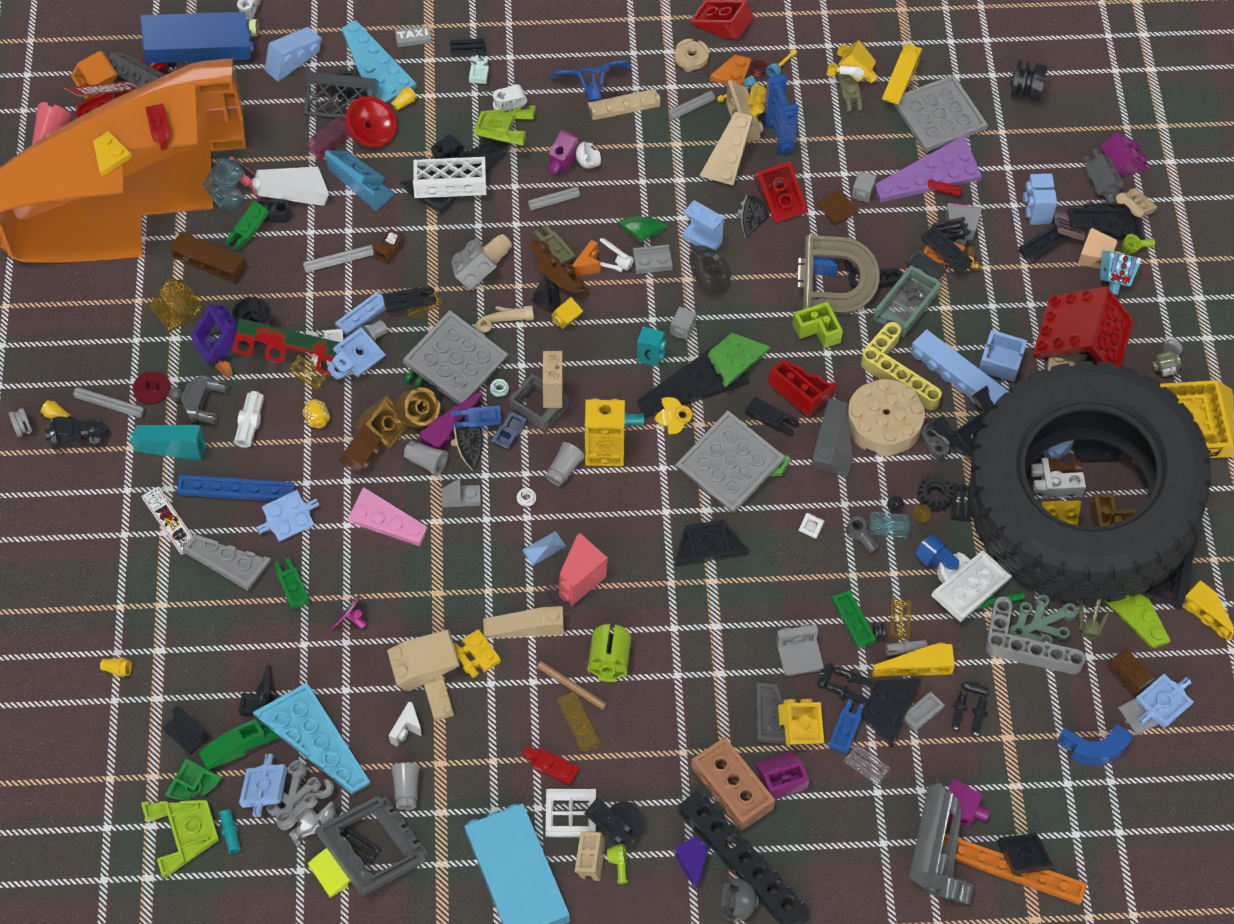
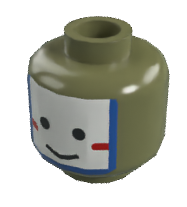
[1152,350,1182,377]

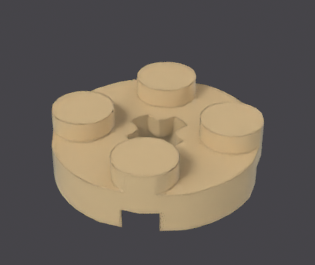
[675,39,709,72]

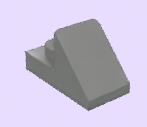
[442,479,481,507]

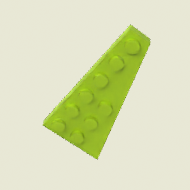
[1104,594,1171,649]

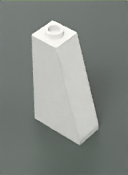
[252,167,329,206]

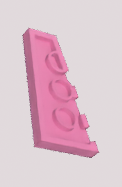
[348,487,428,546]

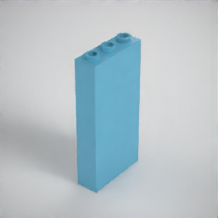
[464,803,570,924]

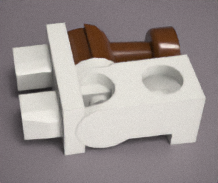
[1030,458,1086,498]

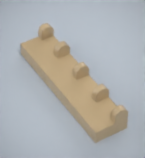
[588,89,660,120]
[423,675,454,721]

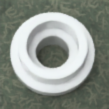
[517,488,536,507]

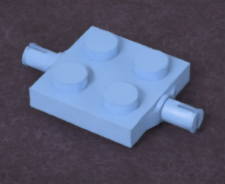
[256,490,320,542]
[1135,674,1194,729]
[239,754,287,817]

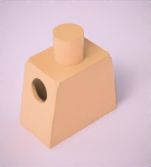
[1078,228,1124,269]

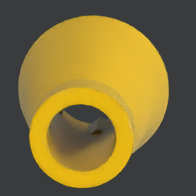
[391,86,417,111]
[41,400,71,419]
[100,658,132,678]

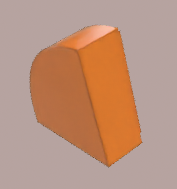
[215,361,233,378]

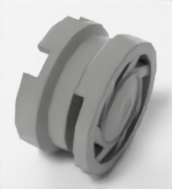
[8,407,32,437]

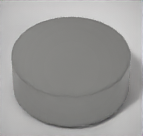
[1163,339,1183,355]

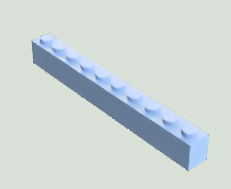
[910,329,1074,461]

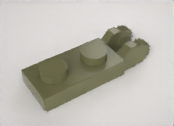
[837,72,862,112]
[533,224,576,264]

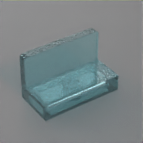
[869,512,910,537]

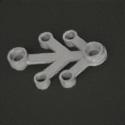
[266,760,321,830]

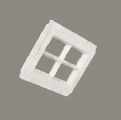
[546,789,596,838]

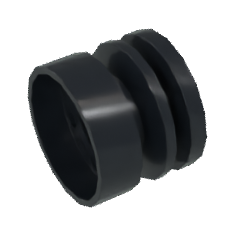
[1010,60,1048,102]
[232,297,272,346]

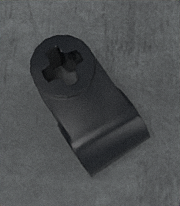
[431,134,464,159]
[258,199,292,223]

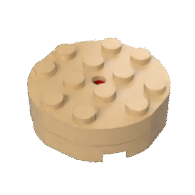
[848,379,925,456]

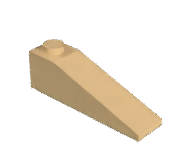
[483,606,564,638]

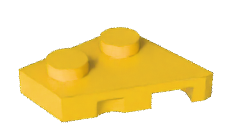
[93,131,132,177]

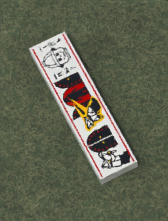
[142,487,192,555]

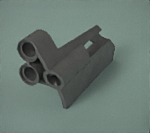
[909,782,974,905]

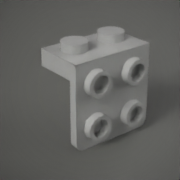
[452,238,497,290]
[776,624,823,677]

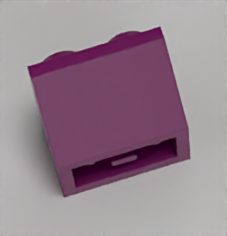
[1100,132,1150,177]
[754,751,809,799]

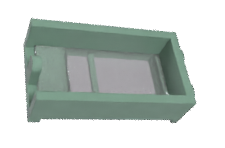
[873,265,942,338]

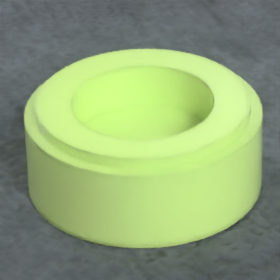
[249,19,260,37]

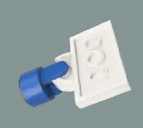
[915,534,1012,622]

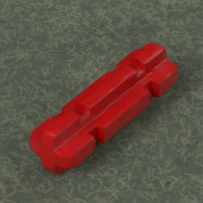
[927,179,962,197]

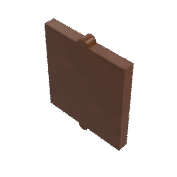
[816,189,859,226]

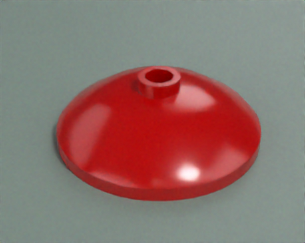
[345,96,397,148]

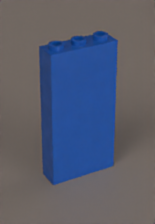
[140,12,253,63]

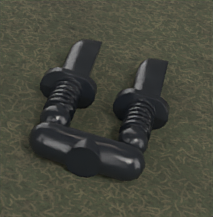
[817,663,877,705]
[952,681,990,737]

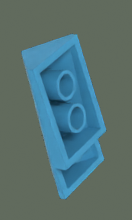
[325,150,395,211]

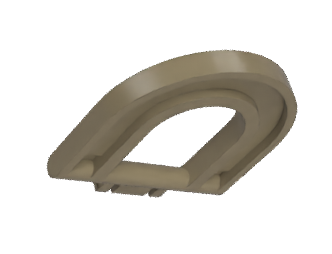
[797,235,880,314]

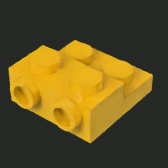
[778,699,824,745]

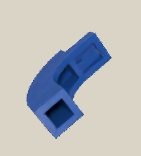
[1057,724,1134,766]

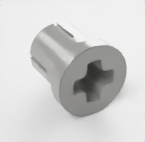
[363,320,388,342]

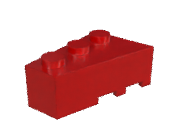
[767,359,837,417]

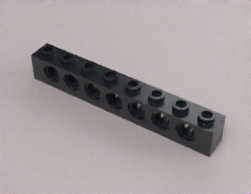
[678,790,810,924]

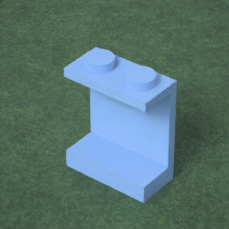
[682,200,724,255]

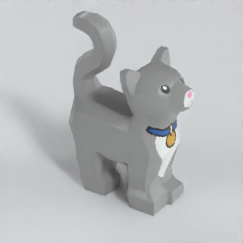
[281,779,337,848]

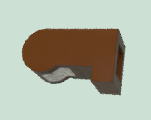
[373,229,405,265]

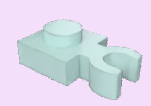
[469,55,489,84]

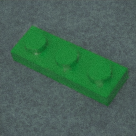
[831,590,876,650]

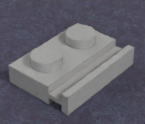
[633,245,673,274]

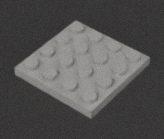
[893,75,988,153]
[403,310,508,405]
[676,411,785,513]

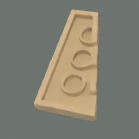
[699,111,753,186]

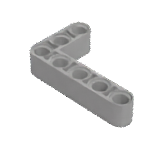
[985,597,1086,674]

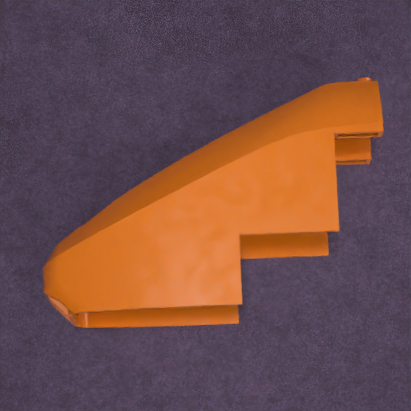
[0,58,246,263]

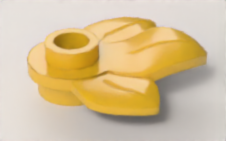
[654,397,692,434]

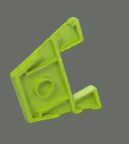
[474,105,536,145]
[141,800,219,879]

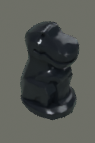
[45,416,108,450]

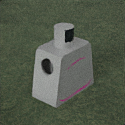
[945,203,982,245]

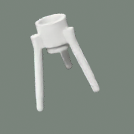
[600,238,634,272]

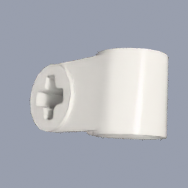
[237,0,261,21]
[493,84,528,112]

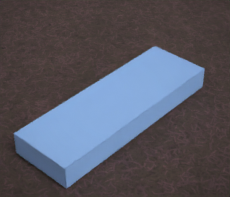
[335,291,385,337]

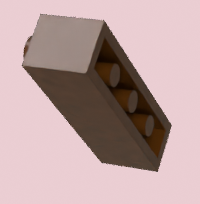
[169,232,246,284]

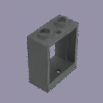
[509,374,569,432]

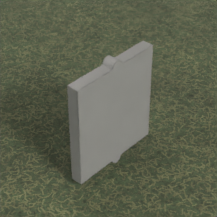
[1118,699,1159,736]

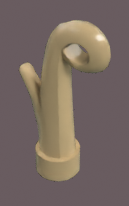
[475,305,534,333]

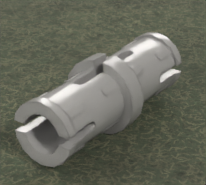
[885,639,927,656]

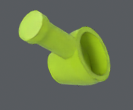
[1121,234,1155,255]
[607,844,628,884]

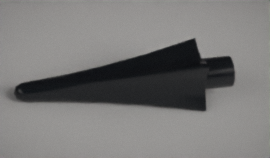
[255,665,271,705]

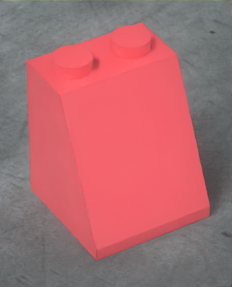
[559,533,608,606]

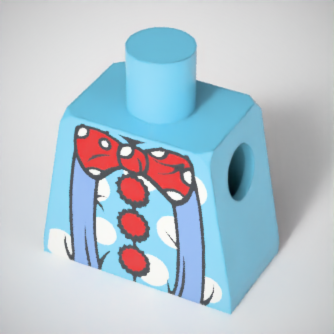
[1100,250,1141,295]

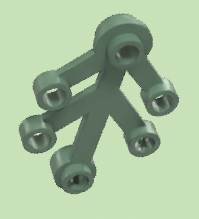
[1008,595,1078,643]

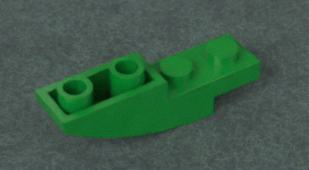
[199,719,281,770]

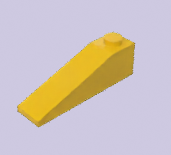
[882,44,922,105]
[872,642,955,677]

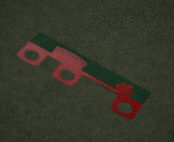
[233,318,340,375]

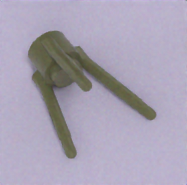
[1078,599,1110,639]

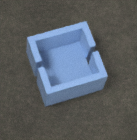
[1023,174,1057,225]
[979,330,1028,382]

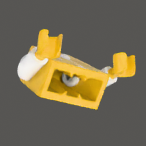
[827,40,878,83]

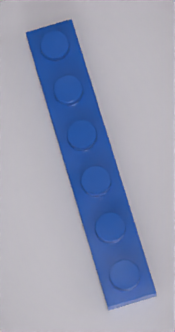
[176,475,295,501]

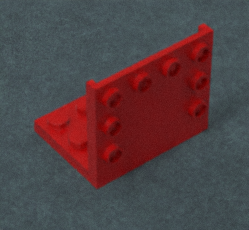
[1032,286,1134,369]

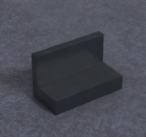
[162,705,209,755]

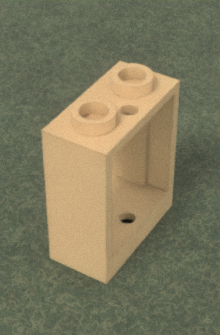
[543,351,563,408]

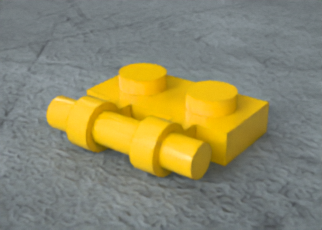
[453,629,501,678]

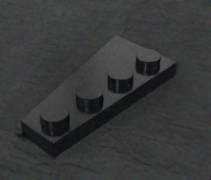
[1067,208,1144,240]

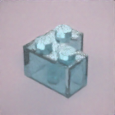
[202,158,245,211]

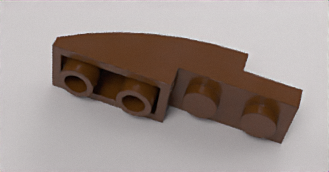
[529,240,588,293]

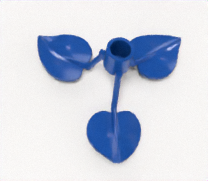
[550,60,631,101]

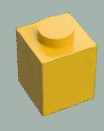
[551,297,583,329]

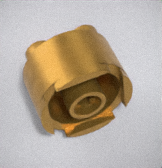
[396,388,440,428]

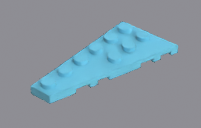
[342,20,417,105]
[253,683,370,795]

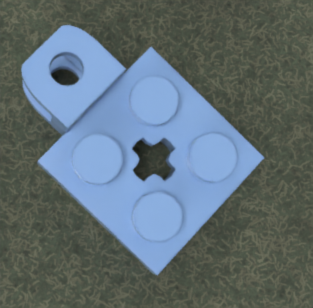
[328,327,386,379]

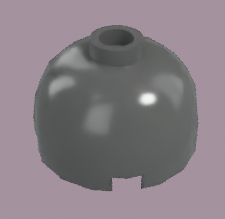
[721,878,759,921]

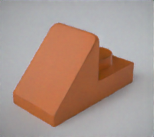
[572,240,601,277]

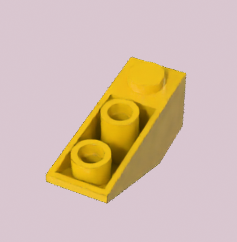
[1183,580,1234,642]

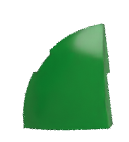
[617,216,668,243]
[165,758,222,800]

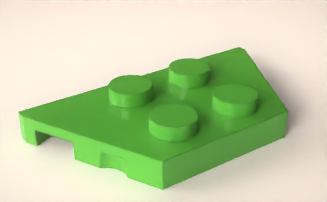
[708,333,770,387]

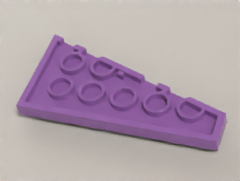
[874,136,982,202]

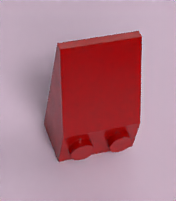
[689,0,754,39]
[754,161,808,224]

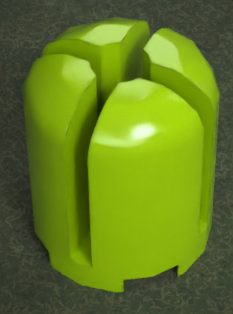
[587,624,631,682]

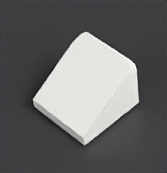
[799,513,826,538]

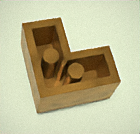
[1090,493,1136,527]

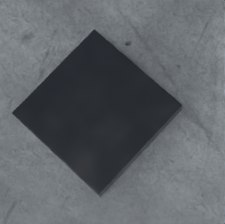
[997,833,1053,875]

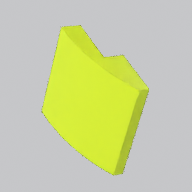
[308,837,356,898]

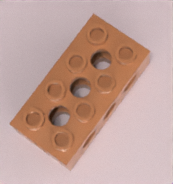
[691,737,775,832]

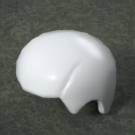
[576,141,601,169]

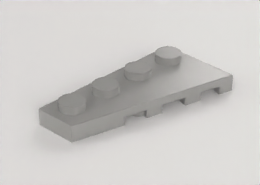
[183,534,271,590]

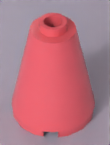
[32,102,72,144]

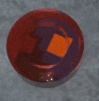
[750,60,767,78]

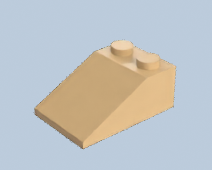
[387,630,460,691]

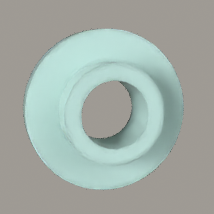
[490,379,509,397]

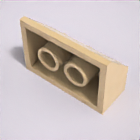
[726,80,763,142]

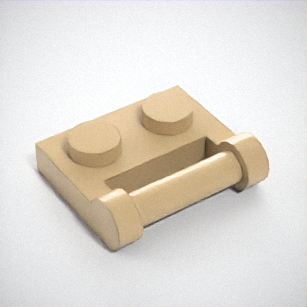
[1116,188,1157,217]

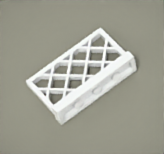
[413,157,486,198]

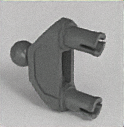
[169,375,229,425]

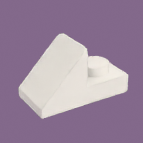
[389,702,422,746]

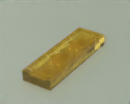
[557,692,600,753]

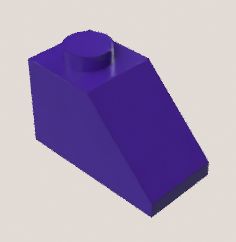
[674,836,708,890]

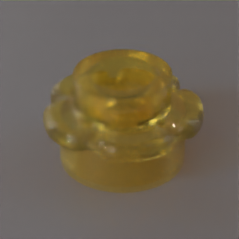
[913,504,931,523]

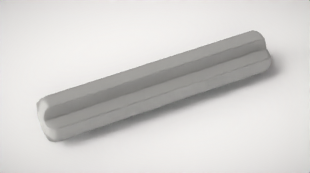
[668,91,715,120]
[528,187,580,210]

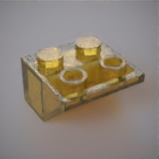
[149,279,202,332]

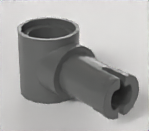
[845,516,879,554]

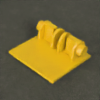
[1041,501,1081,526]

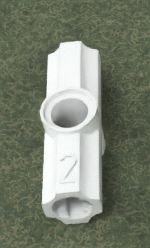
[234,391,264,448]

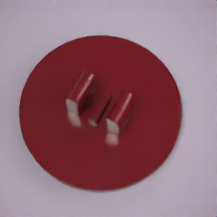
[133,371,171,405]

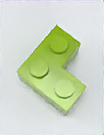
[792,302,843,348]

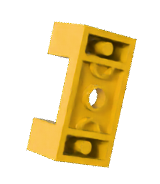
[585,399,625,466]

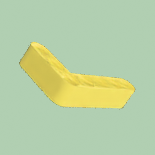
[861,322,942,410]

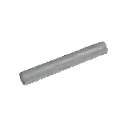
[303,245,374,272]
[73,387,145,418]

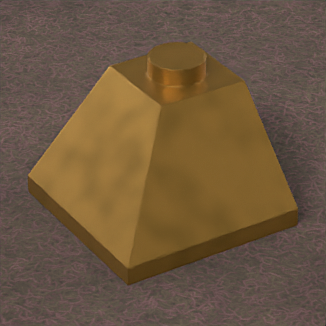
[354,396,408,450]

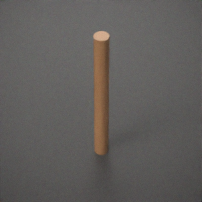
[537,661,607,710]

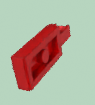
[145,103,171,151]
[523,746,580,786]

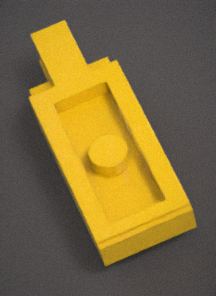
[748,82,766,117]

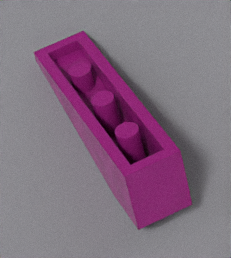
[419,391,483,451]

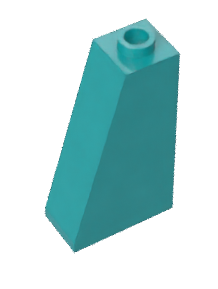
[130,425,206,461]

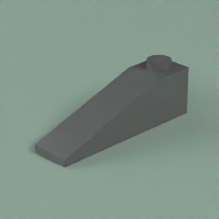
[811,398,853,477]

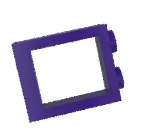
[190,305,237,363]

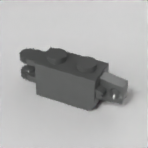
[1084,148,1124,205]

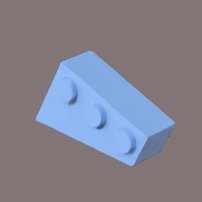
[265,27,322,82]

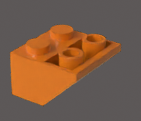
[71,51,118,100]

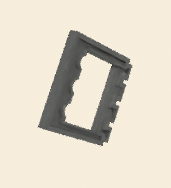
[315,795,429,896]

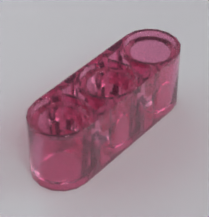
[305,116,351,160]

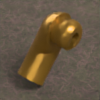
[966,246,980,272]

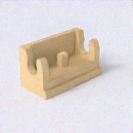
[575,832,606,881]

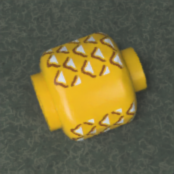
[302,399,330,428]

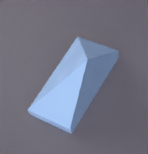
[522,531,566,566]

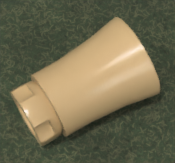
[482,234,512,273]

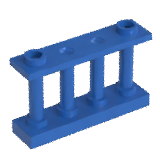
[763,74,799,155]

